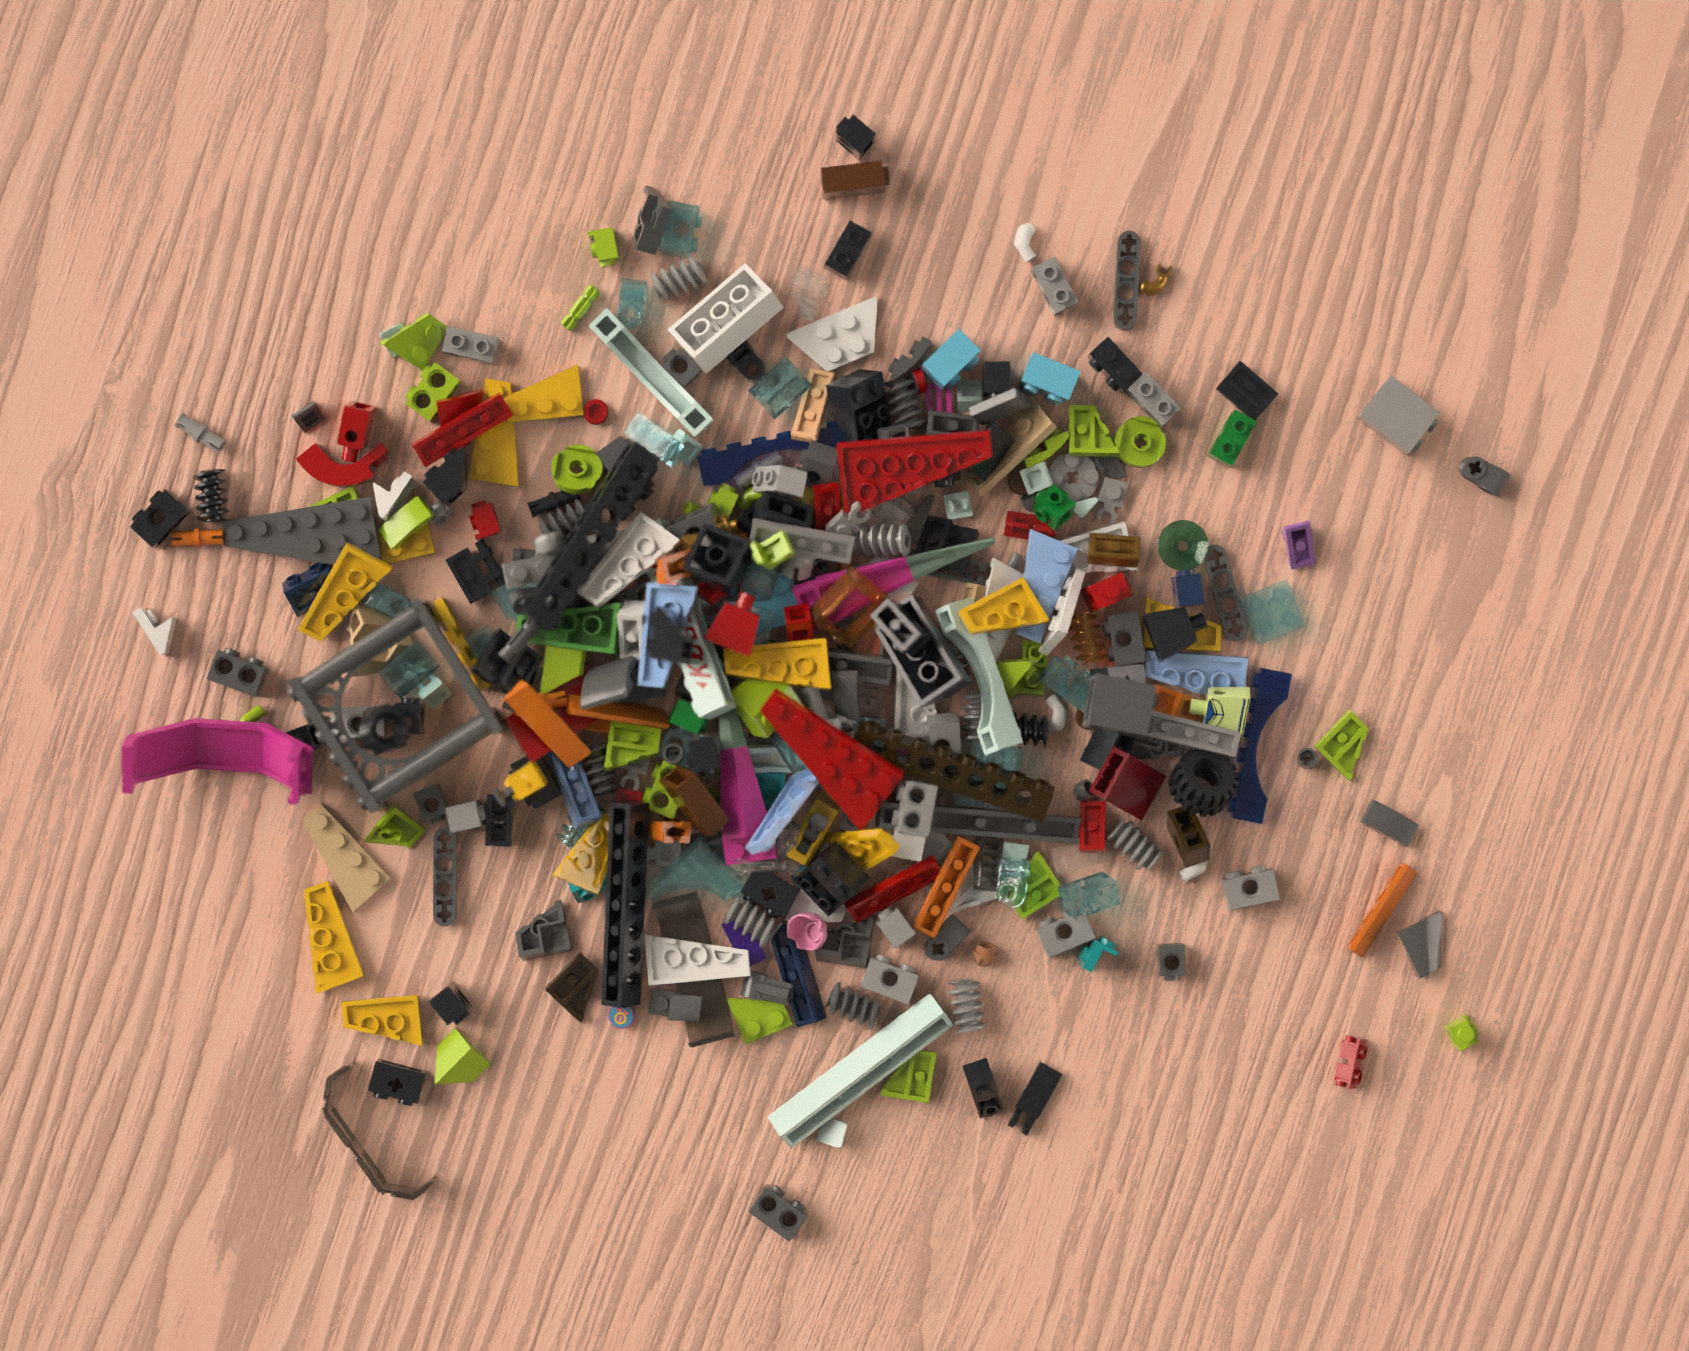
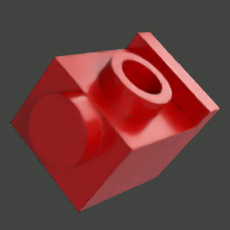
[469,500,502,541]
[783,603,814,642]

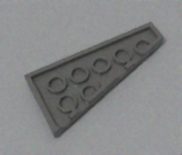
[222,497,383,565]

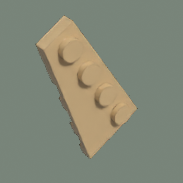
[966,394,1057,497]
[302,803,391,913]

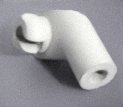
[1014,223,1036,263]
[1045,693,1067,732]
[1179,861,1207,883]

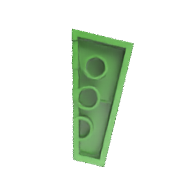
[516,603,623,655]

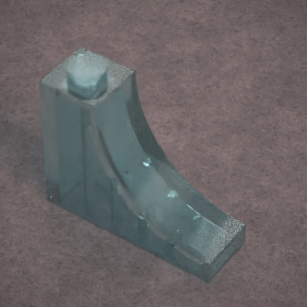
[646,836,744,902]

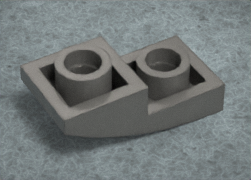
[888,337,932,380]
[1360,799,1419,847]

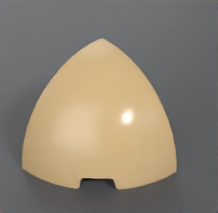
[345,605,415,677]

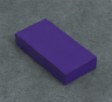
[721,921,767,967]

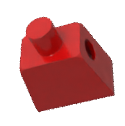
[337,401,377,462]
[1080,571,1134,613]
[704,591,760,657]

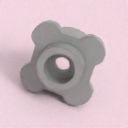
[427,502,454,527]

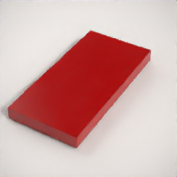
[503,665,598,762]

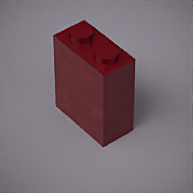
[1089,746,1166,821]

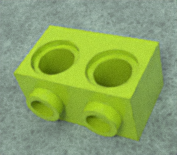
[405,362,462,423]
[642,760,692,819]

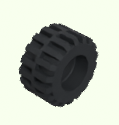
[1168,748,1239,817]

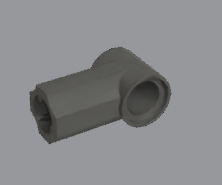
[740,970,794,1005]

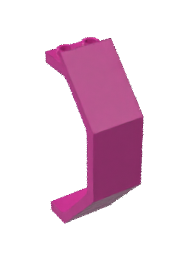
[121,718,313,805]

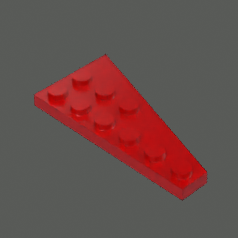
[836,430,993,513]
[760,687,904,831]

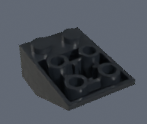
[826,369,891,441]

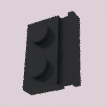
[1215,361,1279,421]

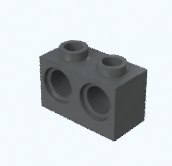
[206,647,269,697]
[748,1184,807,1242]

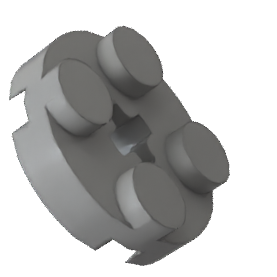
[1048,453,1099,502]

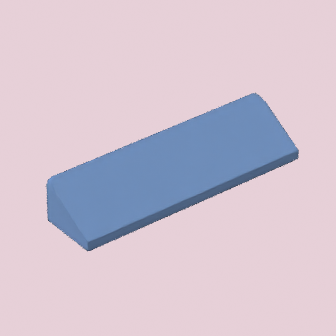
[546,750,602,830]

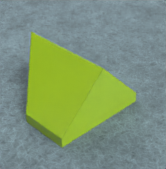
[540,645,586,695]
[363,804,426,849]
[435,1028,492,1085]

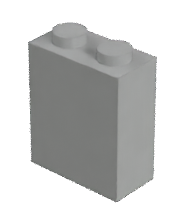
[1357,376,1440,455]

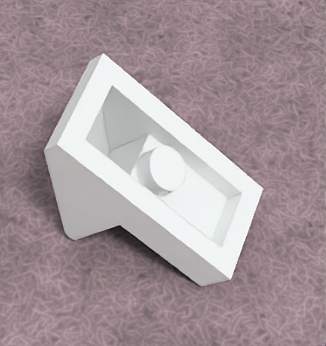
[373,472,417,523]
[132,607,176,656]

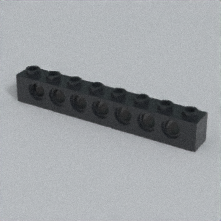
[519,441,660,631]
[601,799,649,1008]

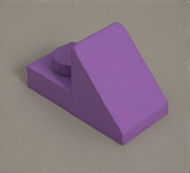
[1281,520,1316,570]

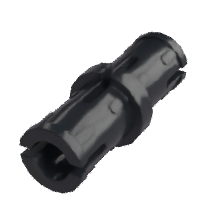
[527,490,580,518]

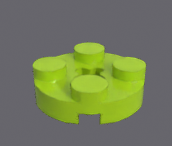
[1114,416,1166,468]
[551,444,603,494]

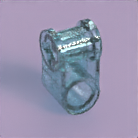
[618,278,648,329]
[361,582,411,617]
[996,857,1030,908]

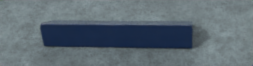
[771,923,827,1027]

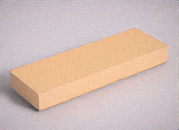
[791,368,836,443]

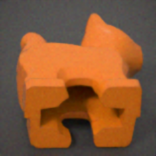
[648,817,692,843]

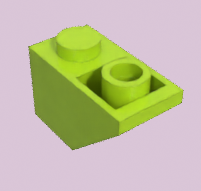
[996,657,1040,699]

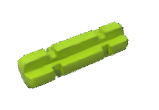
[561,285,600,331]

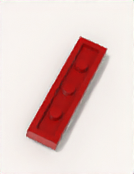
[411,392,514,468]
[844,855,942,923]

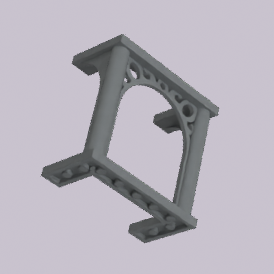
[287,598,508,813]

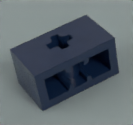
[1170,569,1205,608]

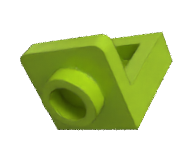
[750,531,796,570]

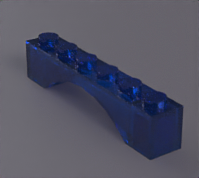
[697,420,847,487]
[1227,668,1292,824]

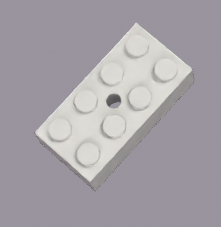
[668,263,784,374]

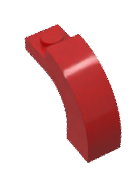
[296,443,390,487]

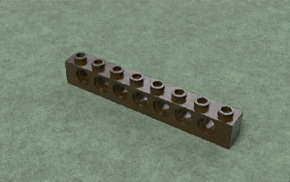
[855,720,1055,823]

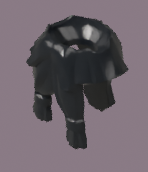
[358,704,413,755]

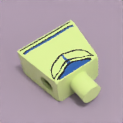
[1189,687,1250,741]

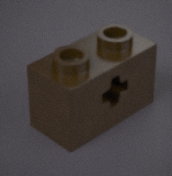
[1167,807,1210,868]

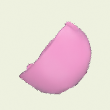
[787,912,828,951]

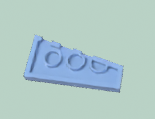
[1015,529,1078,643]
[638,583,699,688]
[1144,649,1248,696]
[746,769,819,855]

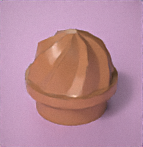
[972,941,998,967]

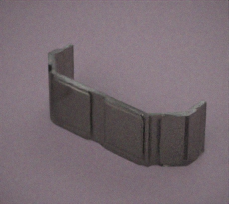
[652,891,735,1048]
[322,1061,437,1200]

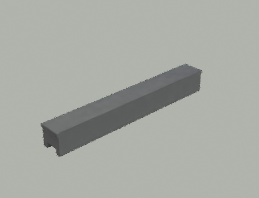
[714,637,895,685]
[875,801,1081,844]

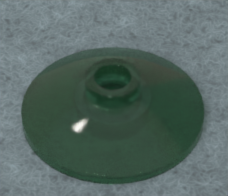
[1157,520,1209,571]

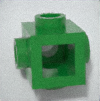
[1033,484,1076,531]

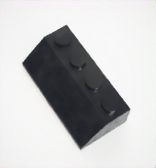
[870,594,972,708]

